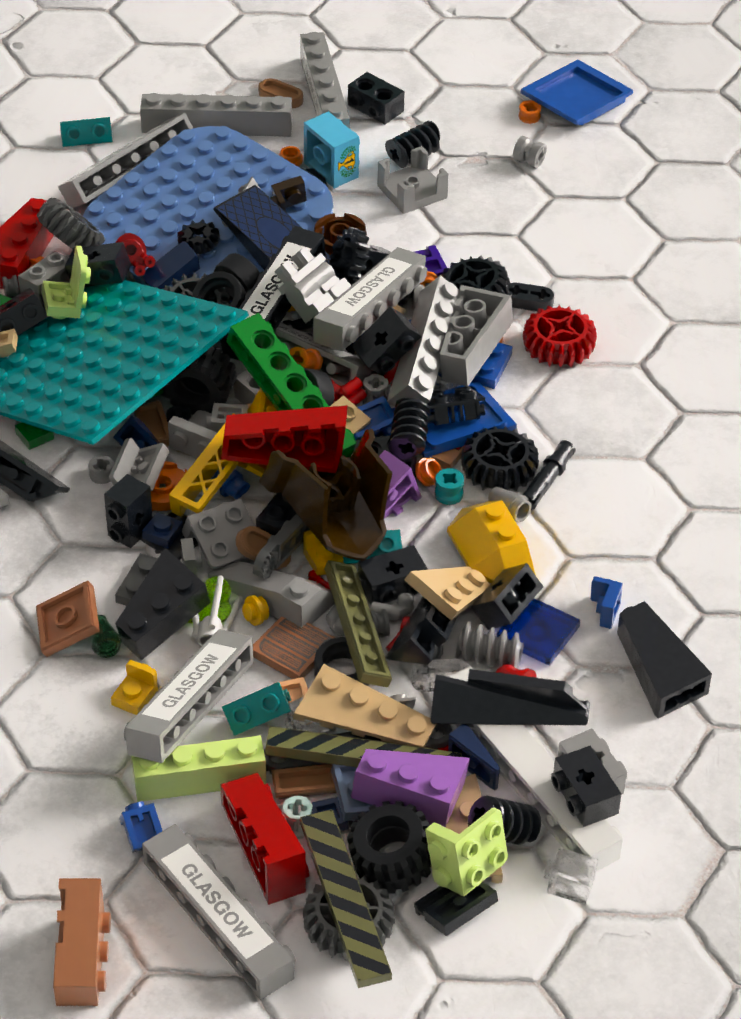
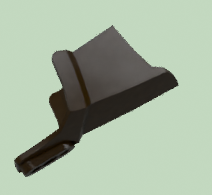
[259,429,392,561]

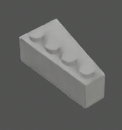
[440,285,513,387]

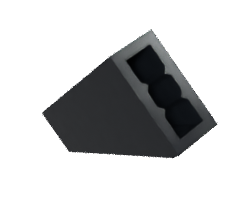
[617,601,712,719]

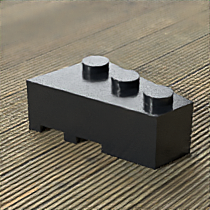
[115,548,210,660]

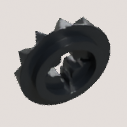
[177,219,220,254]

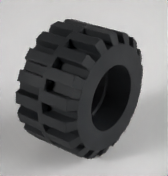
[161,346,237,415]
[347,801,432,894]

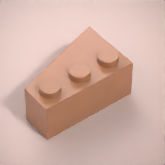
[53,878,111,1006]

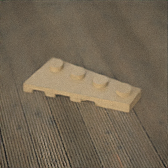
[293,664,436,748]

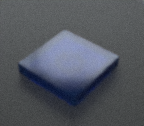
[496,598,580,666]

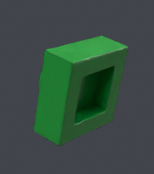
[15,422,54,450]

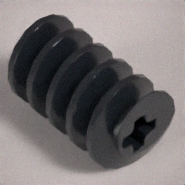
[385,121,440,168]
[388,398,431,460]
[468,795,541,845]

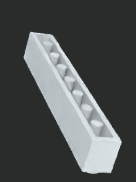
[450,666,623,876]

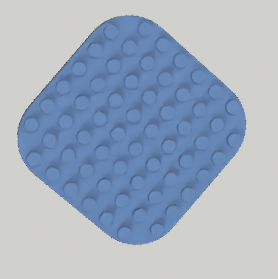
[83,126,333,303]

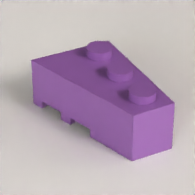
[379,450,422,519]
[351,749,470,827]

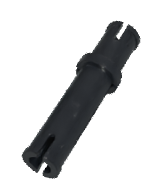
[522,440,576,510]

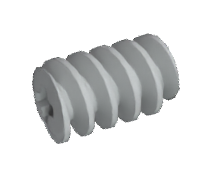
[455,621,524,668]

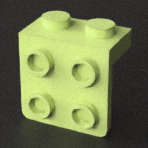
[42,246,91,319]
[425,807,508,897]

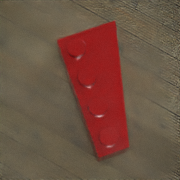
[0,198,54,289]
[221,405,348,473]
[220,772,310,905]

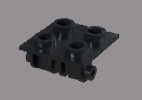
[427,386,485,426]

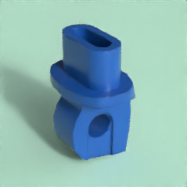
[211,467,250,500]

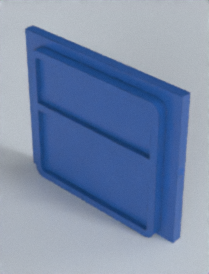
[520,59,633,125]
[391,381,517,458]

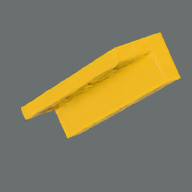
[169,413,240,517]

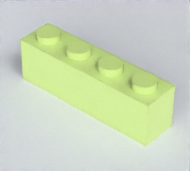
[131,735,266,802]

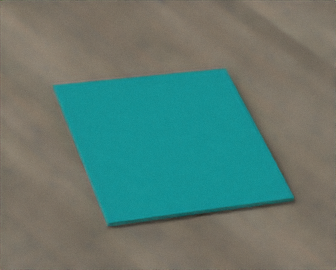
[0,280,249,445]

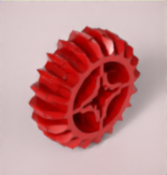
[523,305,597,368]

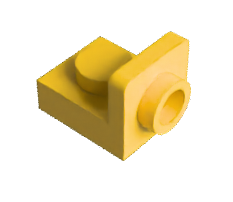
[303,530,344,576]
[111,660,158,715]

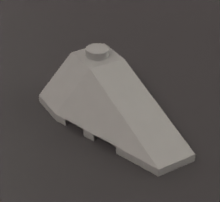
[208,561,335,628]

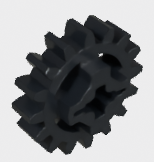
[329,227,370,285]

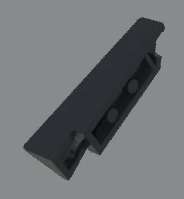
[0,440,70,502]
[386,597,458,665]
[430,669,590,725]

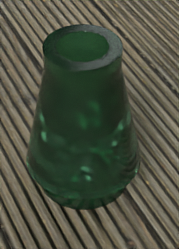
[91,615,122,658]

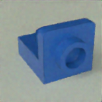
[590,576,623,629]
[119,801,162,853]

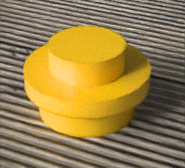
[242,595,269,626]

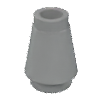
[488,487,532,522]

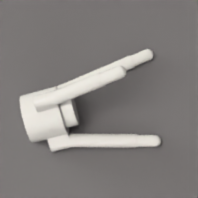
[192,575,243,646]

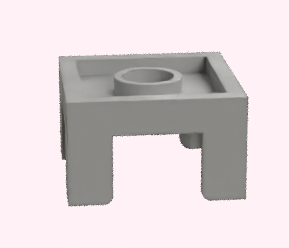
[377,146,448,214]

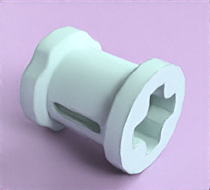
[283,796,312,839]

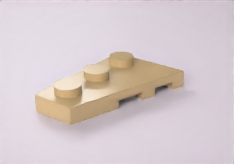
[405,566,490,620]

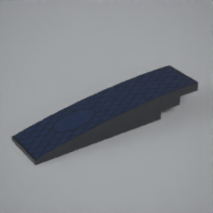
[213,185,366,355]

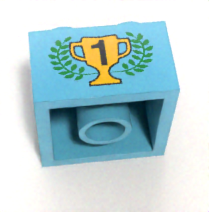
[304,111,360,189]

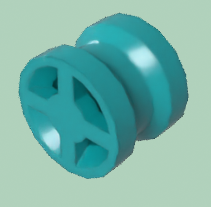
[435,468,464,505]

